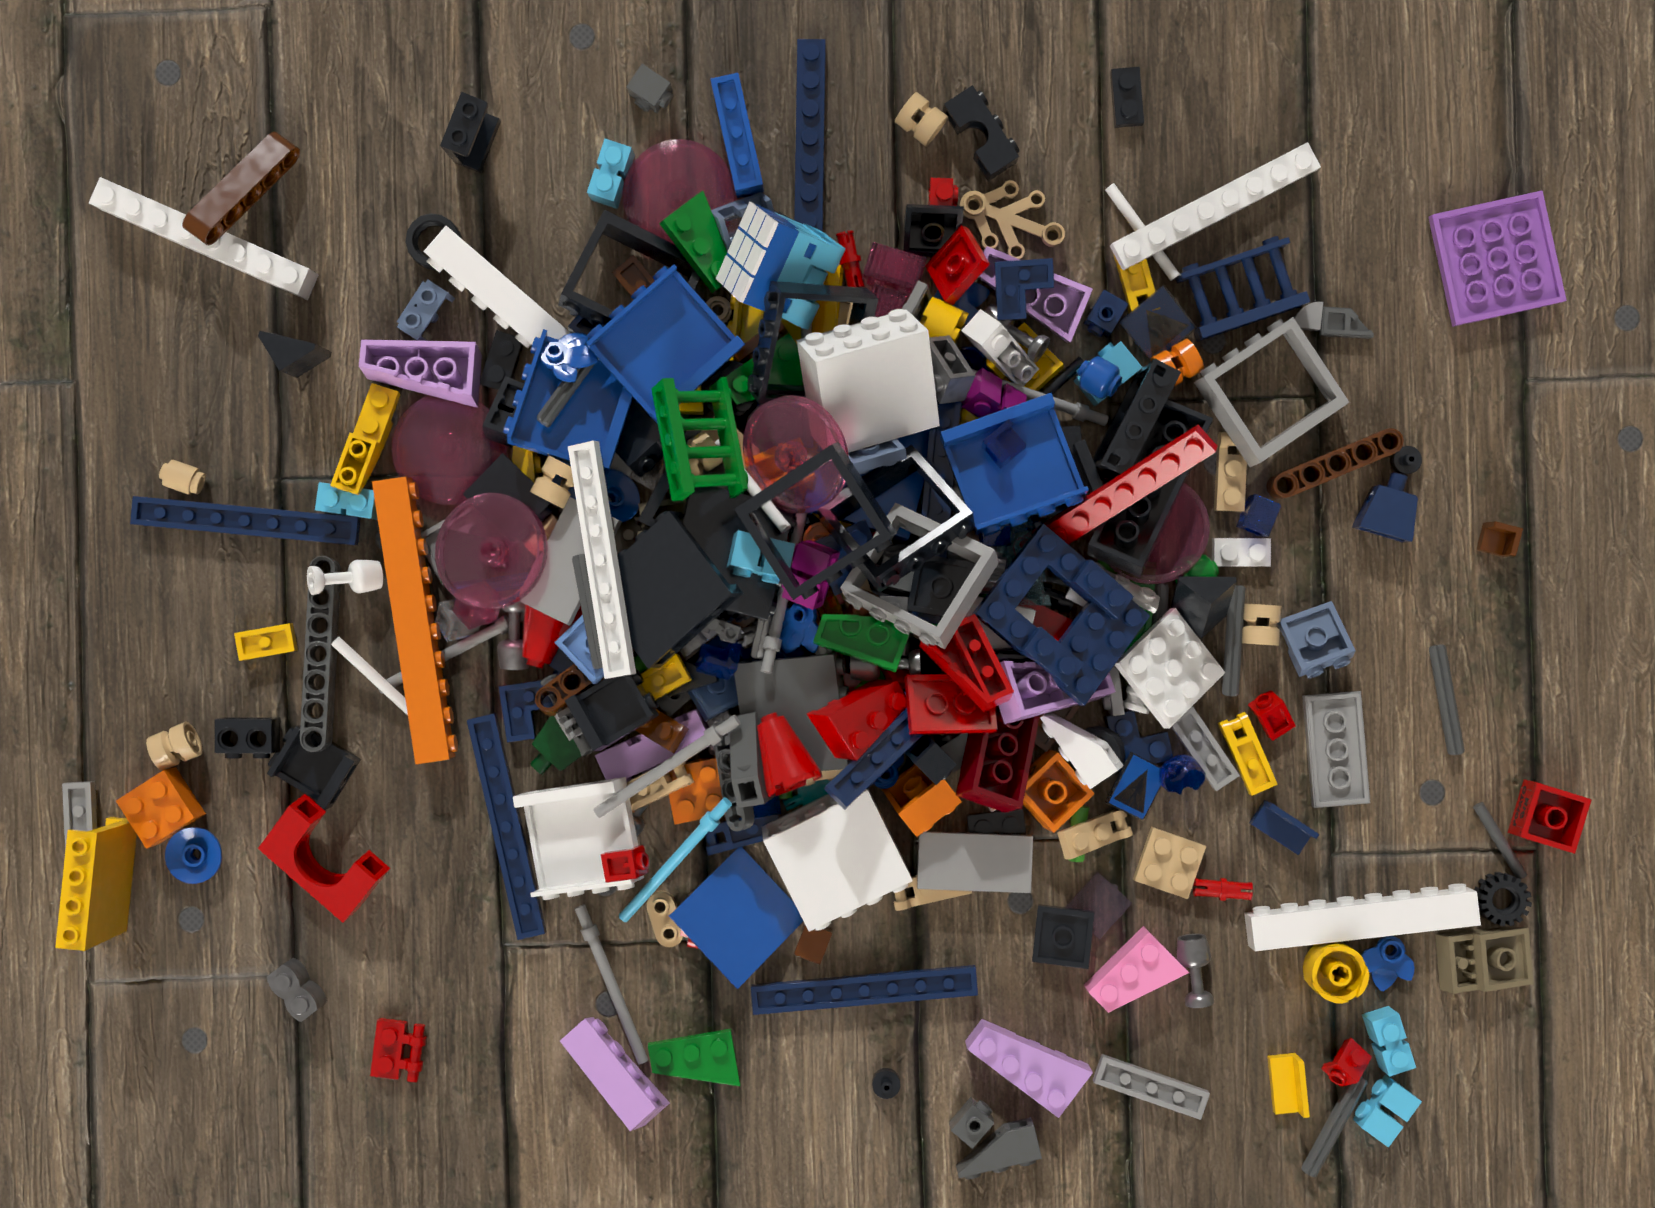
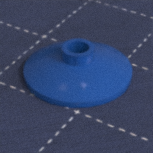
[604,469,640,523]
[165,827,222,884]

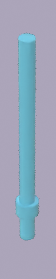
[619,797,732,922]

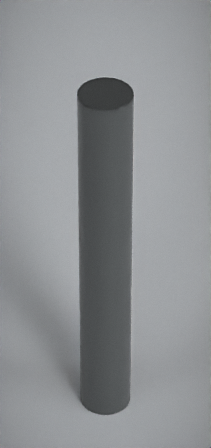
[1473,802,1527,879]

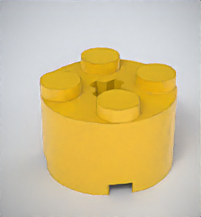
[920,297,969,344]
[1303,942,1369,1004]

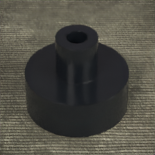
[1390,446,1422,475]
[872,1068,900,1099]

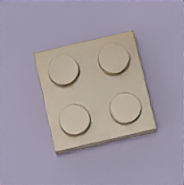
[1133,826,1206,899]

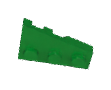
[659,190,727,293]
[726,333,804,406]
[813,614,910,673]
[648,1029,741,1086]

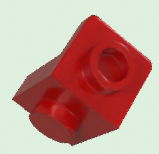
[1321,1038,1372,1087]

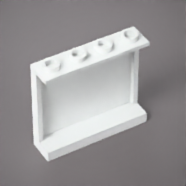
[513,777,644,900]

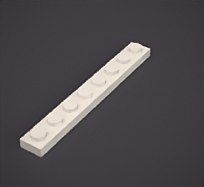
[1110,142,1321,271]
[568,441,636,679]

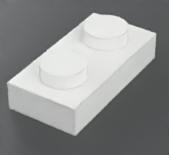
[1212,538,1271,567]

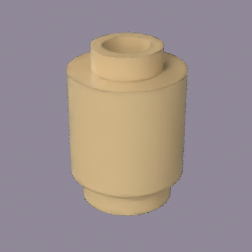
[159,459,206,495]

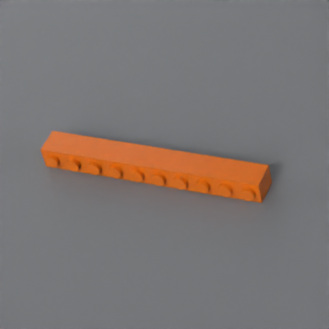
[372,477,458,764]

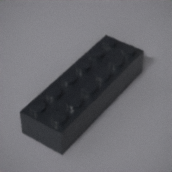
[1087,399,1213,578]

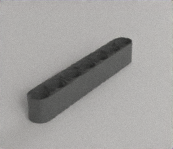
[300,556,341,752]

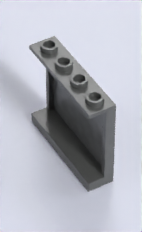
[733,651,853,771]

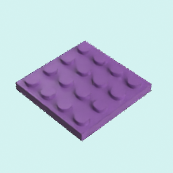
[1428,191,1567,327]

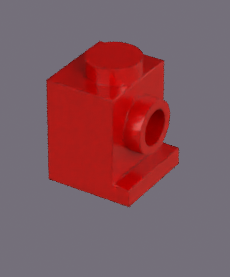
[928,178,958,206]

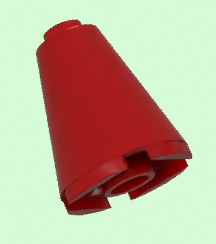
[522,604,563,669]
[757,712,822,797]

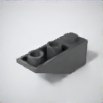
[729,712,776,808]
[956,1117,1042,1179]

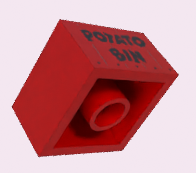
[1507,779,1592,854]

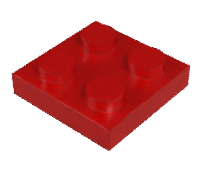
[925,225,990,305]

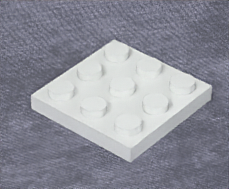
[1115,608,1225,728]

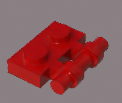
[370,1018,427,1082]

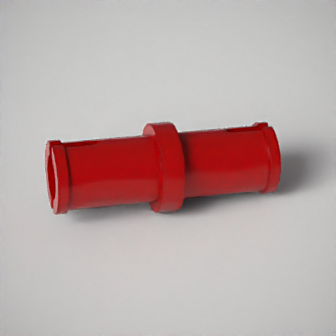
[836,230,865,288]
[1193,878,1253,901]

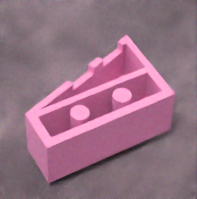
[1084,926,1189,1013]

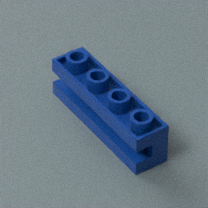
[710,73,764,198]

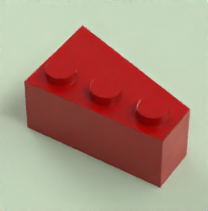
[919,614,1014,712]
[806,679,907,761]

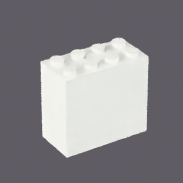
[796,309,940,453]
[762,788,913,932]

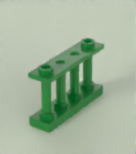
[651,377,748,501]

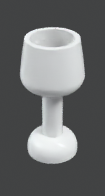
[307,560,383,595]

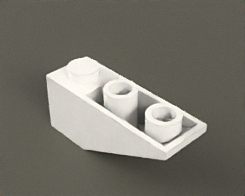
[961,309,1039,386]
[1040,712,1124,789]

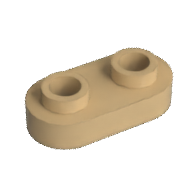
[647,891,683,947]

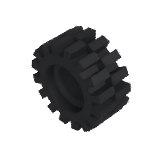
[1474,872,1532,926]

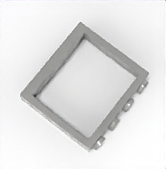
[1194,317,1350,467]
[840,503,999,649]

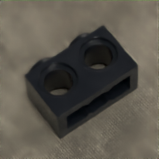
[482,376,524,448]
[215,717,280,759]

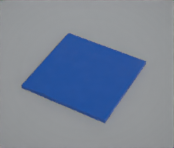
[669,847,803,989]

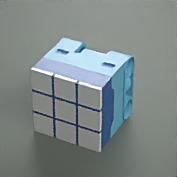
[716,201,845,330]

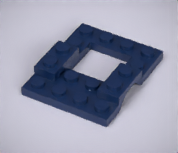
[972,524,1150,706]

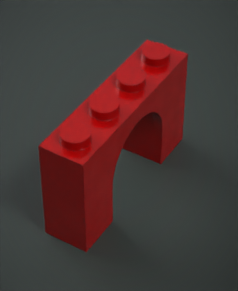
[258,794,391,923]

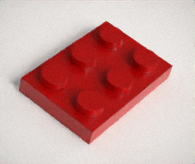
[904,674,997,734]

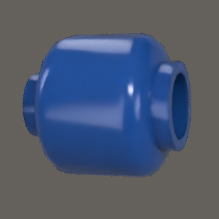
[1077,356,1122,399]

